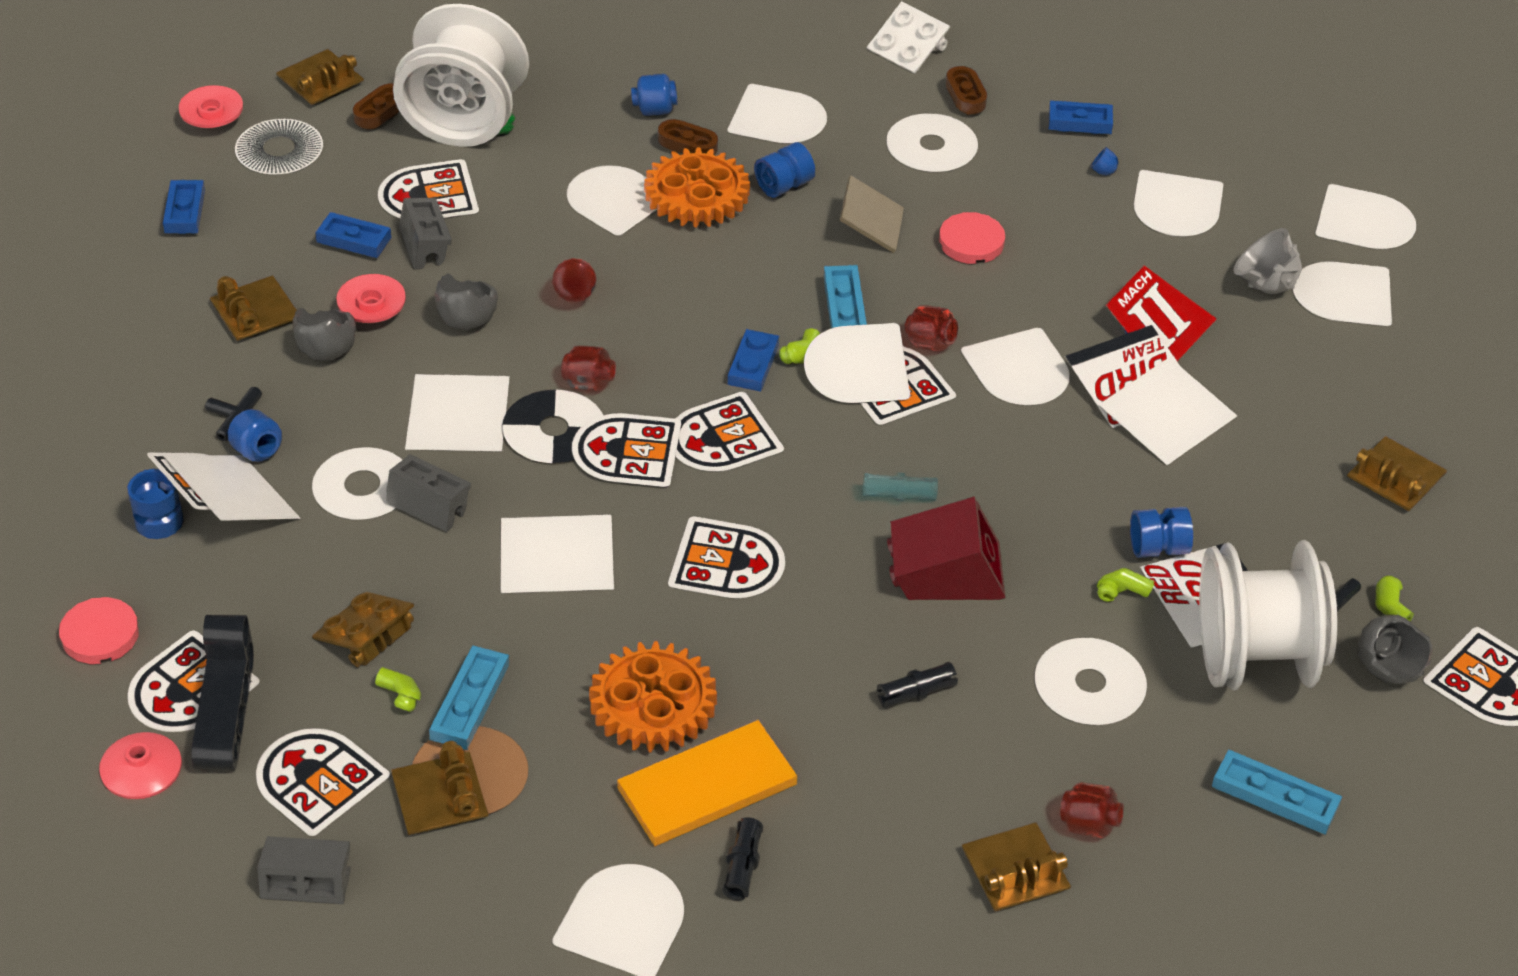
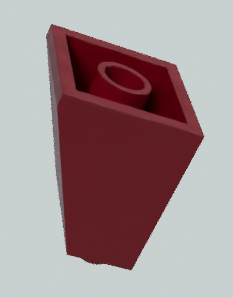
[887,496,1006,600]

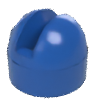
[1091,147,1118,176]

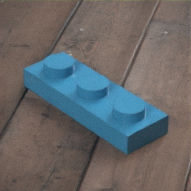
[823,265,867,329]
[429,645,509,750]
[1212,749,1342,835]

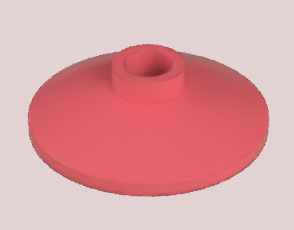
[179,85,243,128]
[336,274,406,323]
[99,732,182,799]

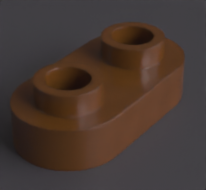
[946,66,987,115]
[353,83,400,130]
[658,119,718,155]

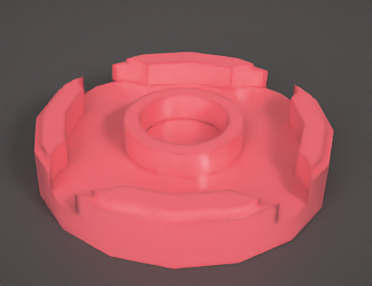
[939,212,1005,264]
[59,597,139,664]

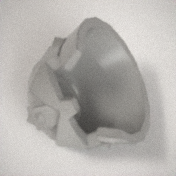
[1233,228,1302,295]

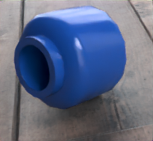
[631,74,678,116]
[228,409,282,462]

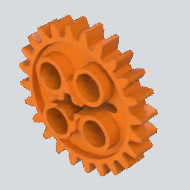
[644,147,750,228]
[589,641,717,753]

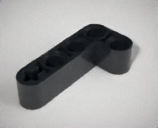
[192,615,254,770]

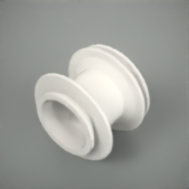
[393,4,529,147]
[1199,540,1337,691]

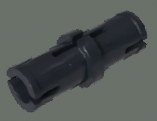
[877,662,958,709]
[722,817,763,900]

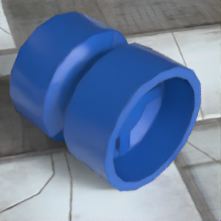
[754,142,815,198]
[127,468,184,539]
[1130,507,1193,558]

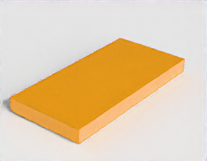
[617,720,798,847]

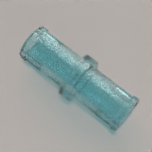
[862,472,938,501]

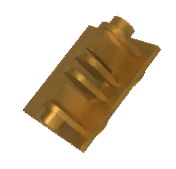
[276,49,364,105]
[210,275,297,341]
[1347,436,1447,511]
[312,592,414,667]
[391,741,488,835]
[961,822,1071,911]

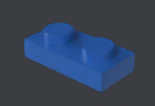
[1049,100,1113,134]
[163,180,205,234]
[315,212,392,258]
[728,329,779,392]

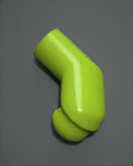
[779,328,820,364]
[1097,568,1154,602]
[1375,575,1414,621]
[375,667,421,712]

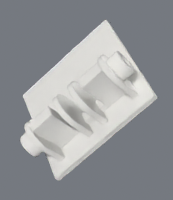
[866,1,950,74]

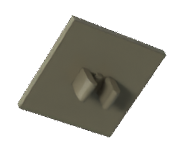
[839,175,904,253]

